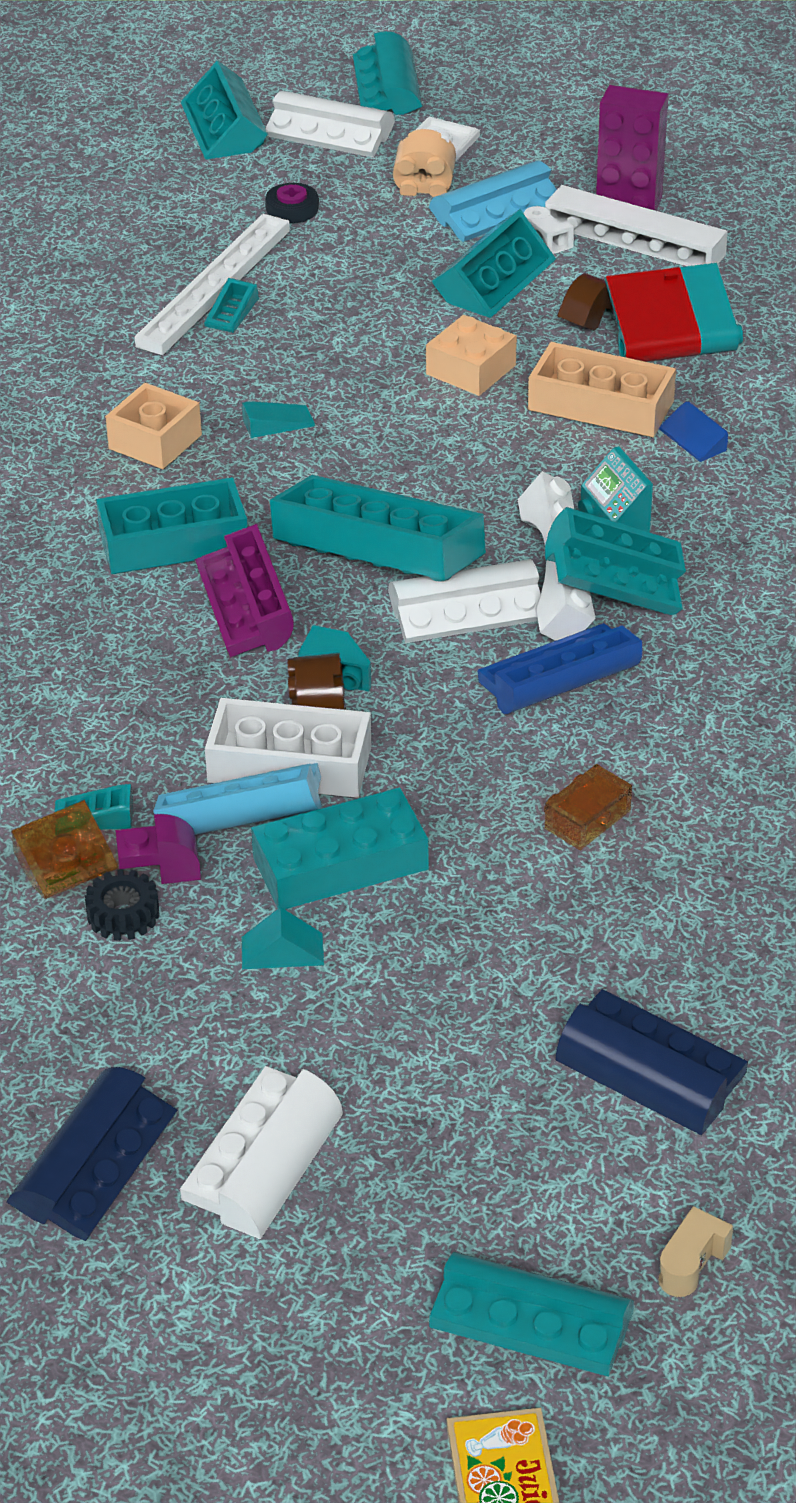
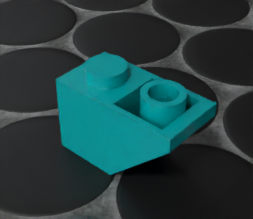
[298,625,371,692]

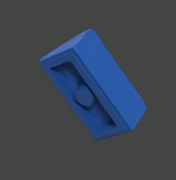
[659,401,728,462]

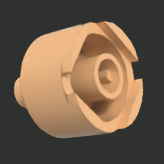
[393,129,456,197]

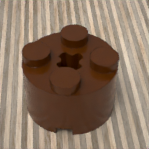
[287,653,346,710]

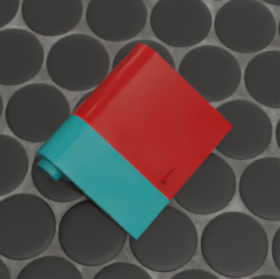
[605,263,743,362]

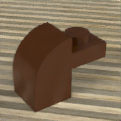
[557,273,614,331]

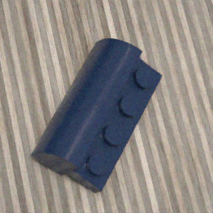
[556,989,748,1136]
[7,1067,177,1241]

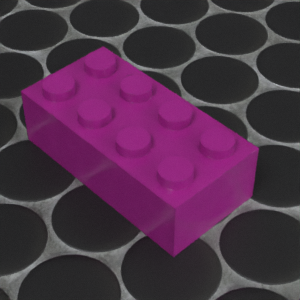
[596,85,669,211]

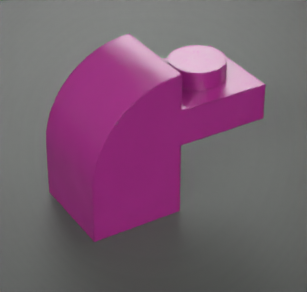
[115,814,201,884]

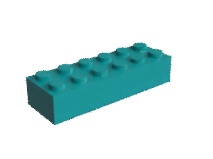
[270,475,486,581]

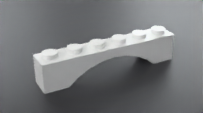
[518,471,595,641]

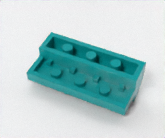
[353,31,423,115]
[545,507,686,615]
[429,1252,634,1377]

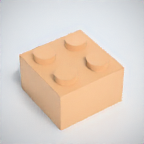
[426,315,517,396]
[105,383,202,469]

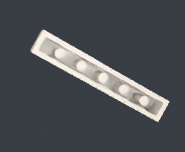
[545,185,728,266]

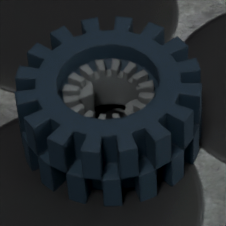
[85,869,160,941]

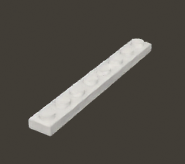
[135,214,290,355]

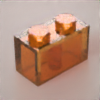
[544,764,632,851]

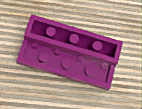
[195,524,294,658]

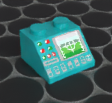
[578,446,653,532]

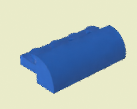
[477,623,642,714]

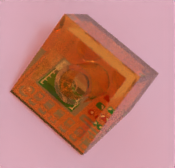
[11,800,118,899]

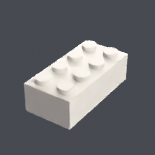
[205,698,371,798]

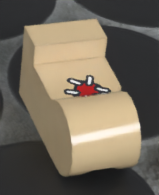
[658,1206,733,1297]

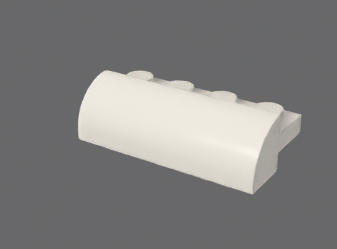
[266,91,395,158]
[388,559,541,643]
[180,1066,343,1239]

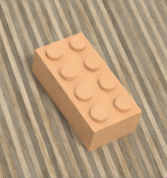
[528,342,676,438]

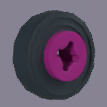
[265,182,319,223]

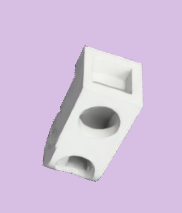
[524,206,574,254]

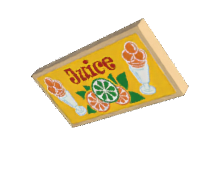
[447,1408,559,1503]

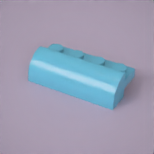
[429,161,557,242]
[153,763,322,835]

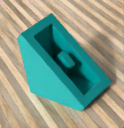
[242,907,324,969]

